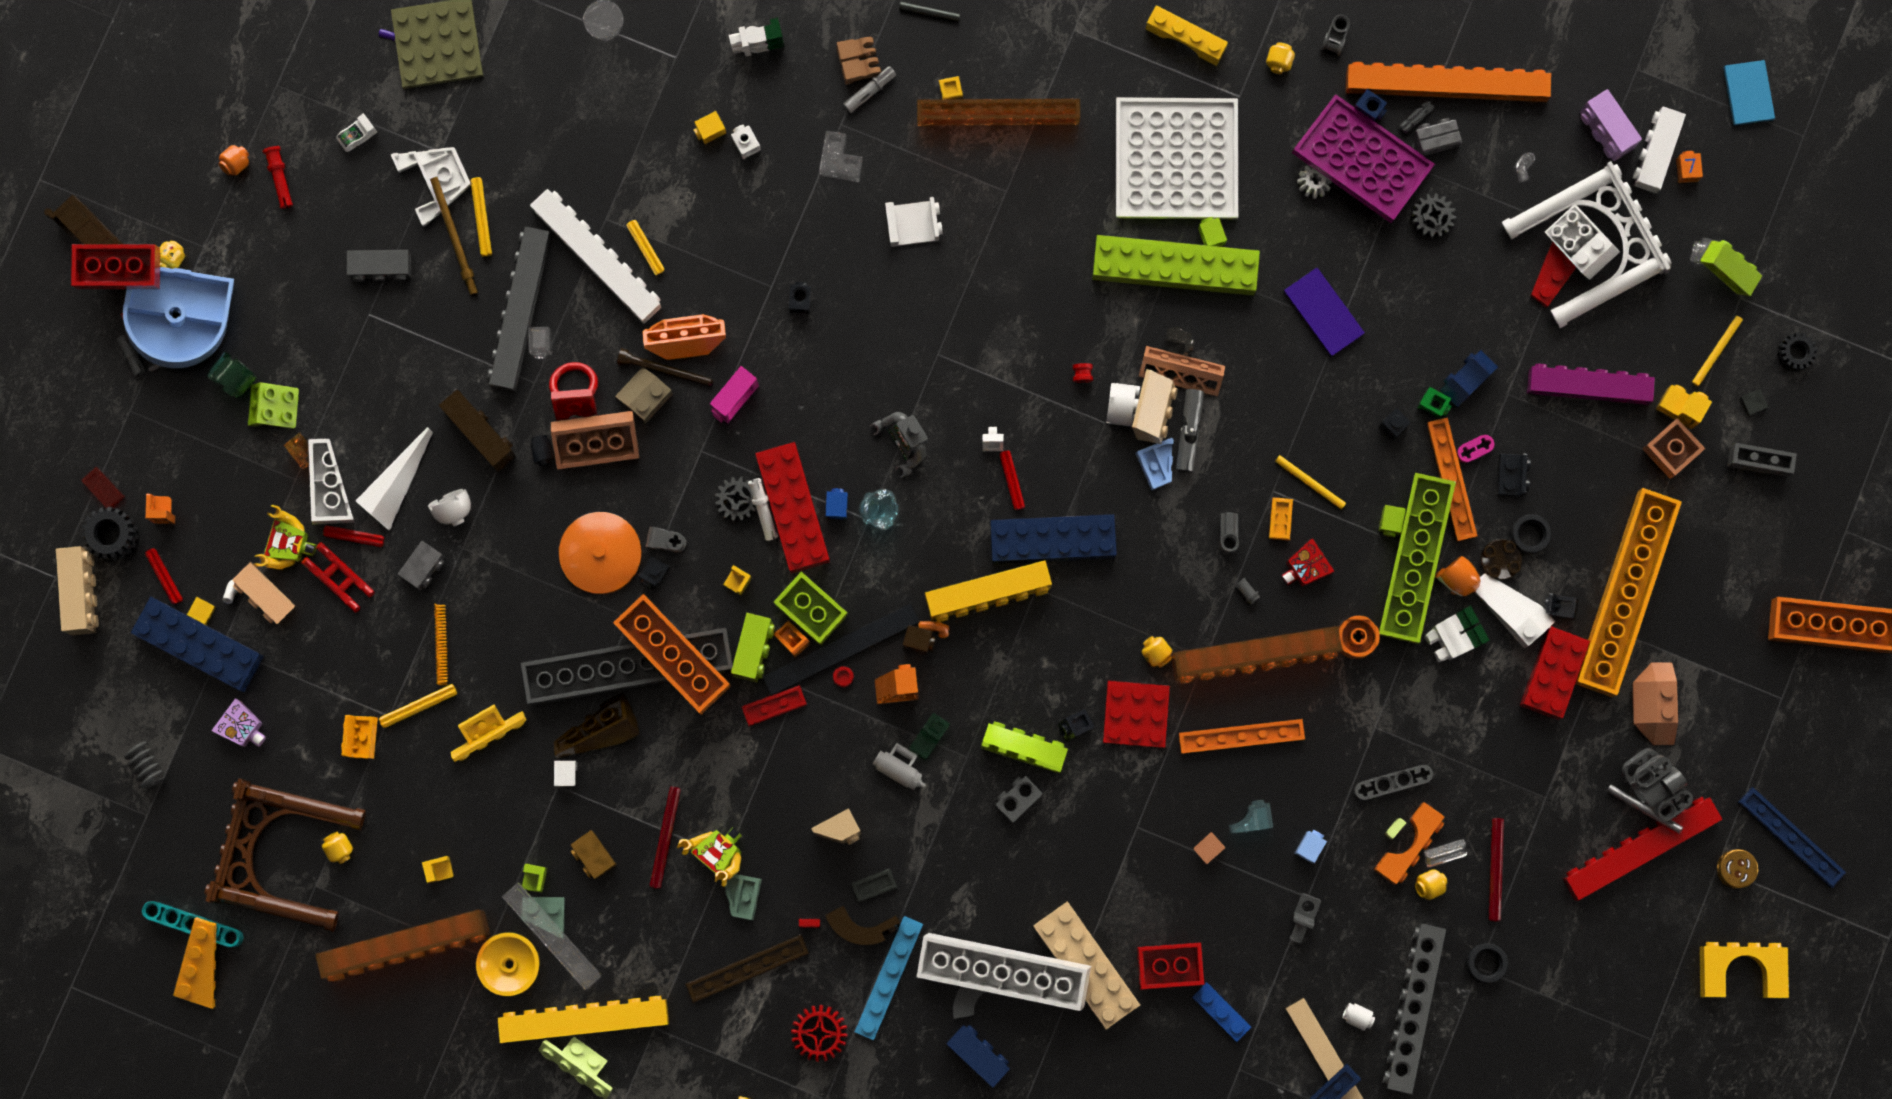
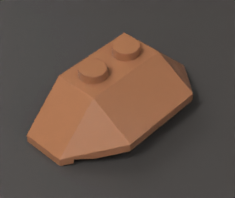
[1632,663,1678,745]

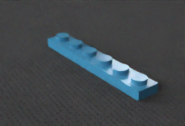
[855,916,923,1040]

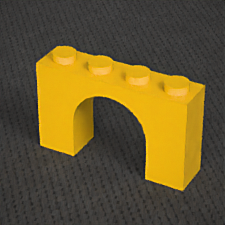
[1700,942,1789,998]

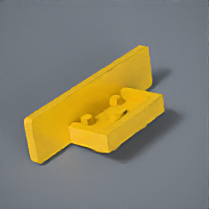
[450,705,527,762]

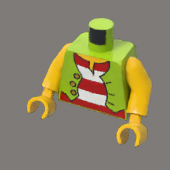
[253,505,316,570]
[677,827,742,887]

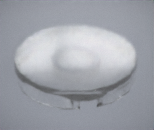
[583,0,624,41]

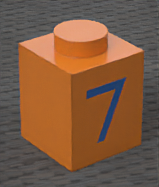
[1676,151,1703,183]

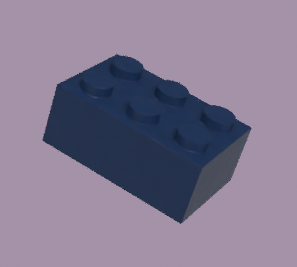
[946,1025,1010,1087]

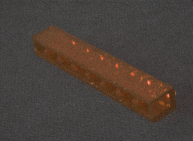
[917,99,1080,126]

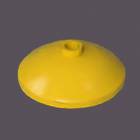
[476,933,540,996]

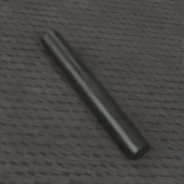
[899,2,960,22]

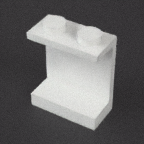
[885,197,943,247]

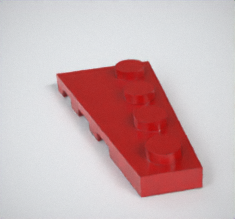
[1530,241,1576,308]

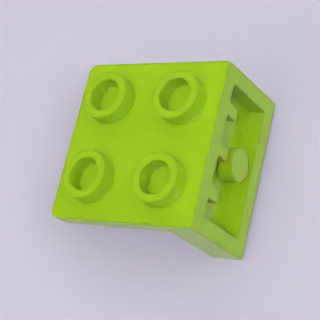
[248,382,299,429]

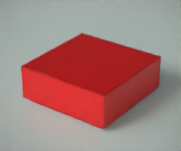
[799,919,821,928]

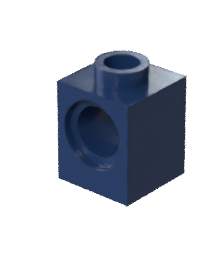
[1355,89,1387,121]

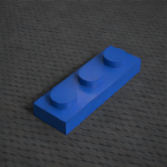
[1192,982,1251,1042]

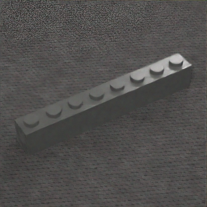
[487,227,551,392]

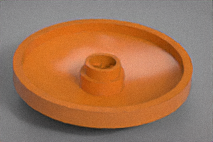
[559,512,642,594]

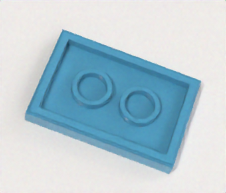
[1723,60,1775,126]

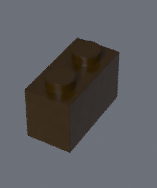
[903,625,935,655]

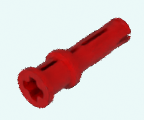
[263,146,293,209]

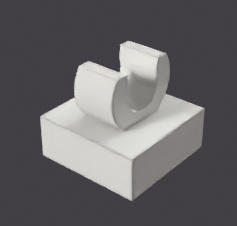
[983,427,1003,451]

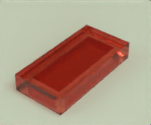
[81,467,125,508]

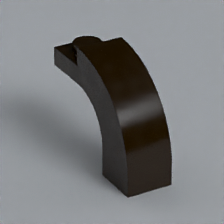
[825,906,900,945]

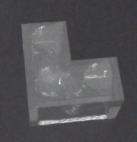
[819,131,863,182]

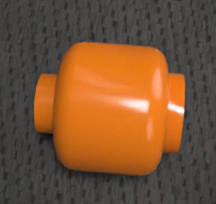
[218,145,249,175]

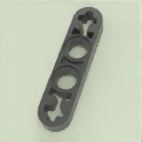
[1354,765,1433,800]

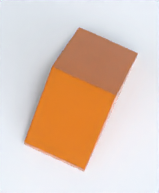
[774,620,810,658]

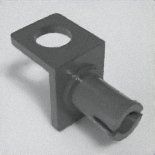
[1290,893,1321,943]

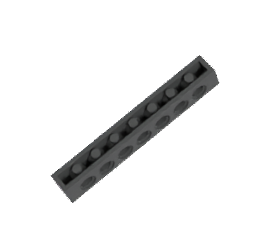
[1383,923,1446,1094]

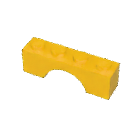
[1145,5,1228,66]

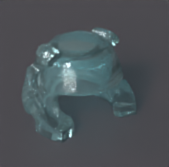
[859,489,899,530]

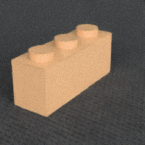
[232,562,295,624]

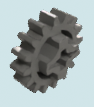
[1411,193,1456,239]
[715,477,757,522]

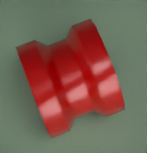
[1073,363,1093,383]

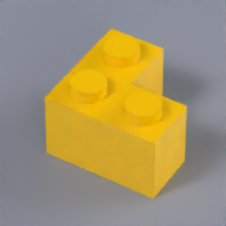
[1656,385,1712,429]

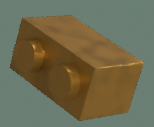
[571,830,617,879]

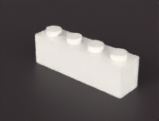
[1633,107,1686,194]

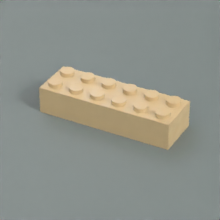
[1033,901,1140,1029]

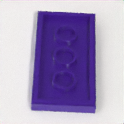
[1283,268,1365,357]

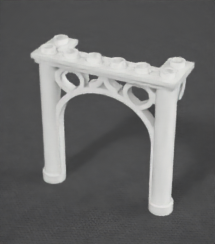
[1502,161,1672,328]

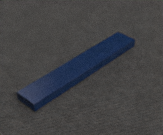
[1738,787,1846,888]

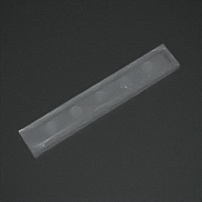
[502,882,602,990]

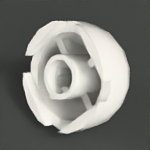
[428,489,471,526]

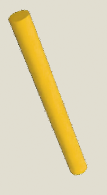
[1692,316,1743,386]
[1275,455,1346,510]

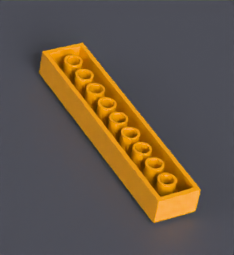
[1575,488,1682,697]

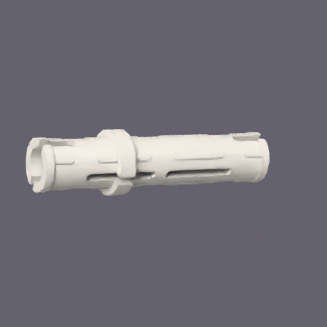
[748,478,778,540]

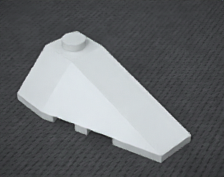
[1475,573,1556,648]

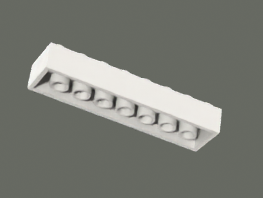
[917,933,1091,1011]

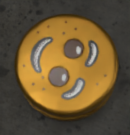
[1717,849,1758,888]

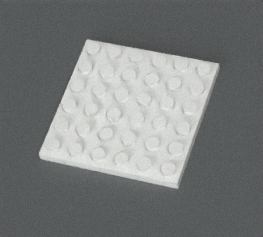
[1116,97,1238,219]

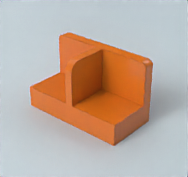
[145,494,175,524]

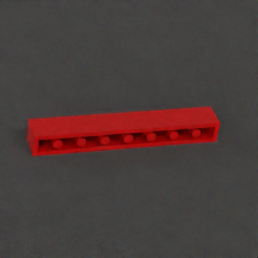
[1563,797,1723,901]

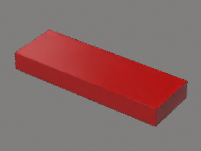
[741,685,807,726]

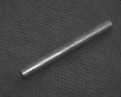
[1607,785,1683,834]

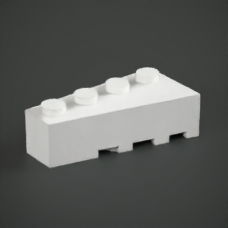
[308,439,354,524]

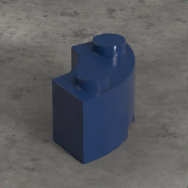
[1441,350,1498,407]

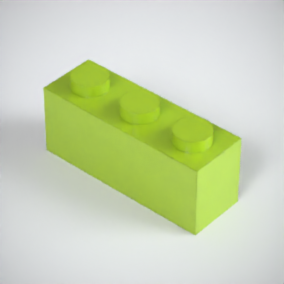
[1700,240,1762,296]

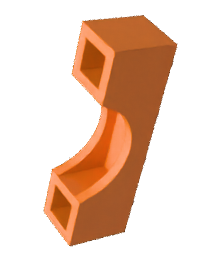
[1374,802,1444,885]

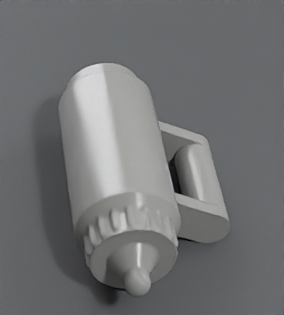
[872,743,926,790]

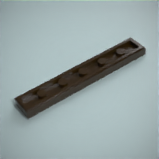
[686,934,809,1003]

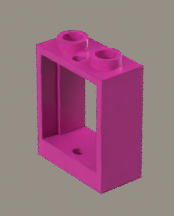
[710,366,759,423]

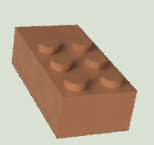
[551,411,639,469]

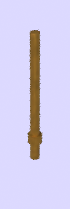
[430,177,478,295]

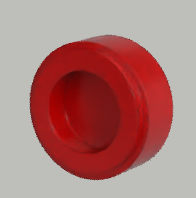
[833,666,854,688]

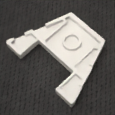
[391,147,471,227]

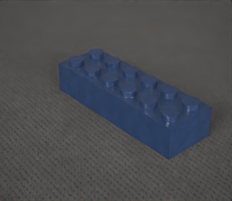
[990,514,1116,564]
[131,597,264,692]

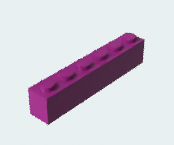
[1527,364,1655,405]

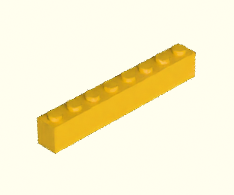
[498,996,669,1043]

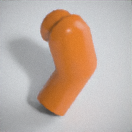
[919,621,950,638]

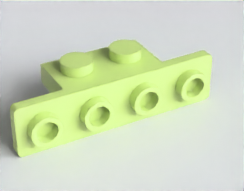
[539,1037,613,1099]

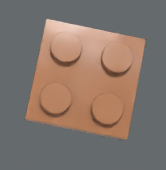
[1643,418,1705,479]

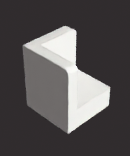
[554,761,577,787]

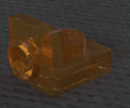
[284,433,309,470]

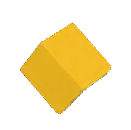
[723,565,752,596]
[422,856,454,883]

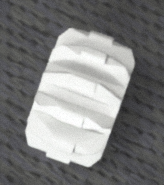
[1297,165,1332,199]

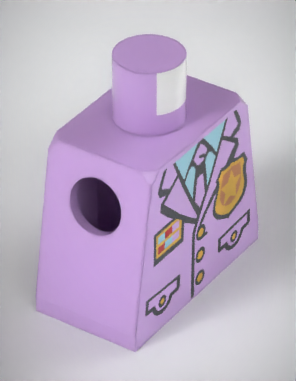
[212,698,266,747]

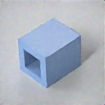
[1294,830,1327,864]

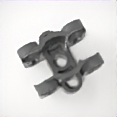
[1622,748,1693,821]

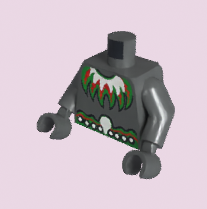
[869,412,928,478]

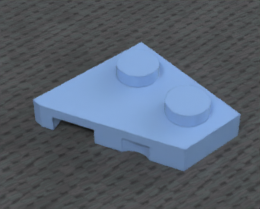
[1135,438,1174,490]

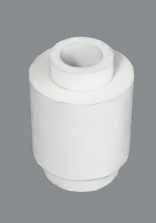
[1342,1003,1375,1031]

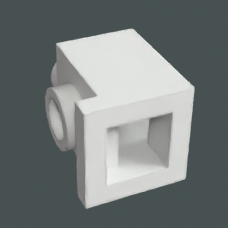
[731,125,761,159]

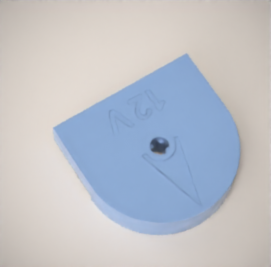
[123,267,234,368]

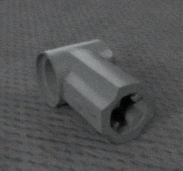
[1219,512,1239,556]

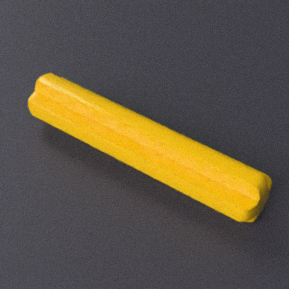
[627,220,664,275]

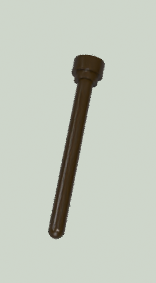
[617,348,713,386]

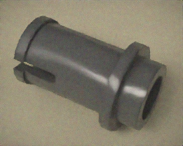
[1235,578,1260,605]

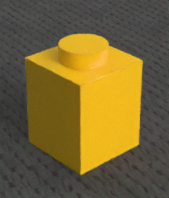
[693,111,726,144]

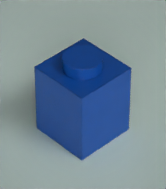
[826,488,848,520]

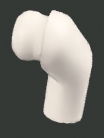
[222,580,238,604]

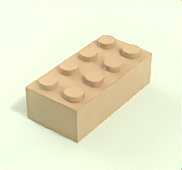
[56,546,99,635]

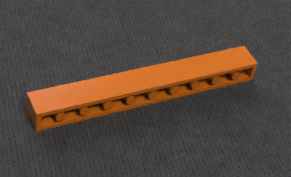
[1346,62,1551,102]

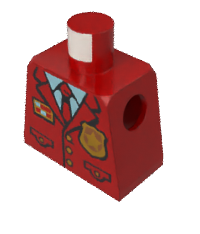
[1281,538,1334,587]

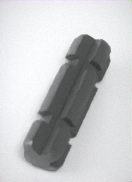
[1399,101,1434,134]

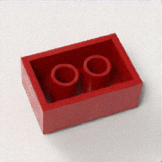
[1137,943,1204,989]

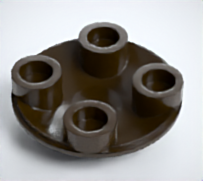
[1481,539,1522,580]

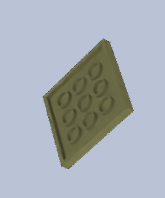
[391,0,484,89]

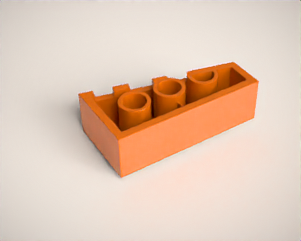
[875,664,918,704]

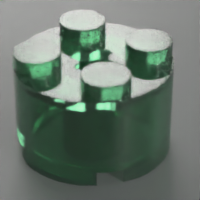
[207,352,257,398]

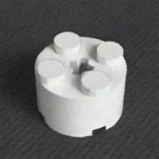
[1106,383,1140,427]

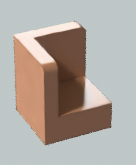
[1194,832,1225,865]

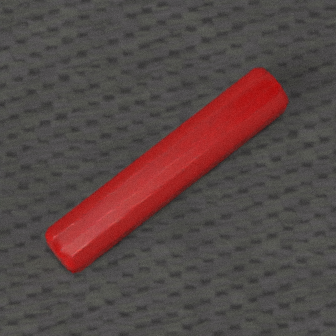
[1000,450,1025,510]
[323,525,384,547]
[145,548,183,605]

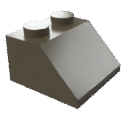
[615,367,673,424]

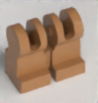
[836,37,881,85]

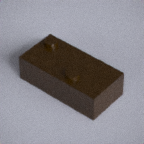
[439,389,516,472]

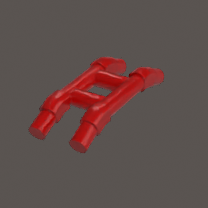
[301,542,375,613]

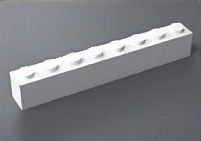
[530,189,661,324]

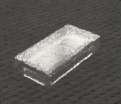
[1424,839,1467,868]

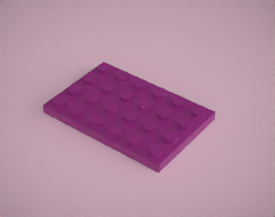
[1292,94,1435,223]

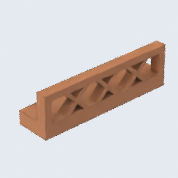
[1139,346,1225,396]

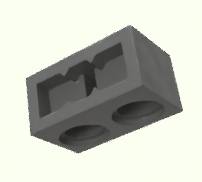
[995,776,1043,824]

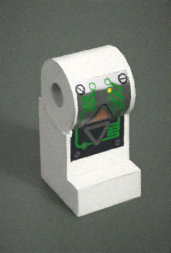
[336,113,377,152]

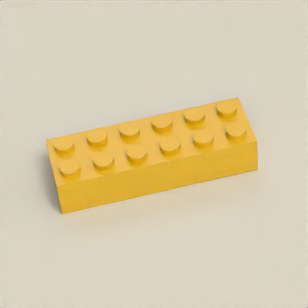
[925,561,1052,623]

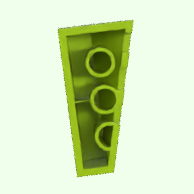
[981,721,1068,774]

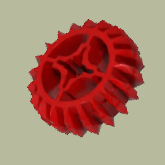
[791,1005,848,1062]

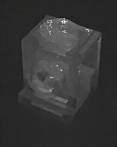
[1690,237,1719,264]

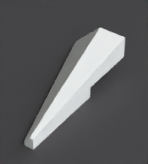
[356,427,433,530]

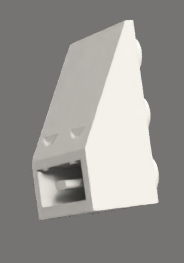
[1545,204,1620,280]

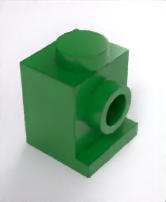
[1417,387,1452,419]

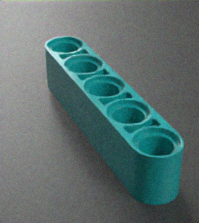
[142,901,244,947]

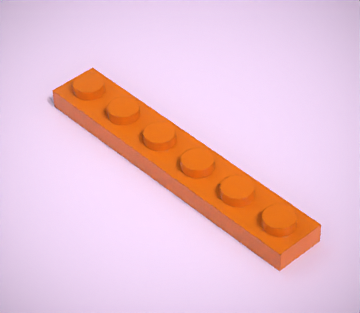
[1427,418,1478,542]
[1179,719,1305,754]

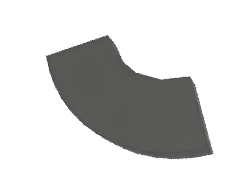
[953,987,986,1019]

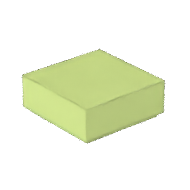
[1385,818,1406,840]

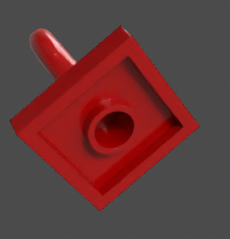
[549,362,598,420]

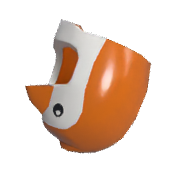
[1435,556,1481,596]

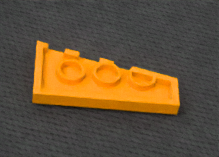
[173,917,217,1009]

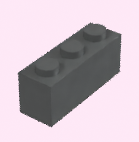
[347,249,411,282]
[1727,443,1797,477]

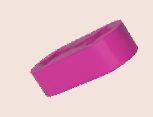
[1457,435,1494,463]

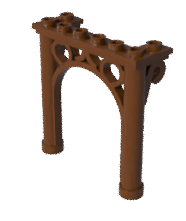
[204,778,366,932]

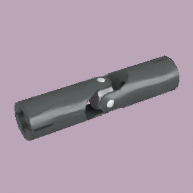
[1176,389,1204,473]

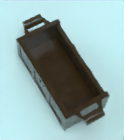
[44,195,123,244]

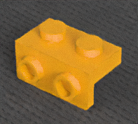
[341,715,378,759]

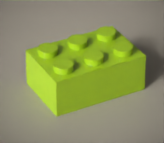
[773,572,848,646]
[731,613,775,683]

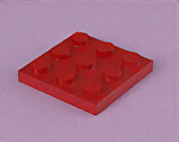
[1103,681,1170,748]

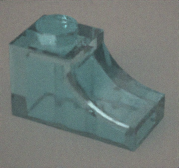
[1229,800,1273,834]

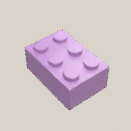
[1580,89,1642,161]

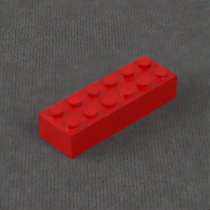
[755,442,830,574]

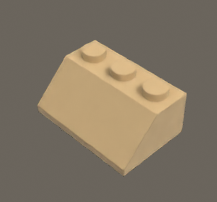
[1132,369,1178,444]
[811,809,862,845]

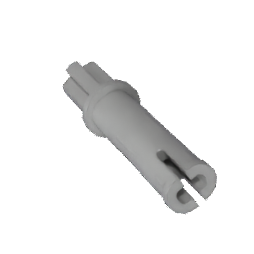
[843,66,896,113]

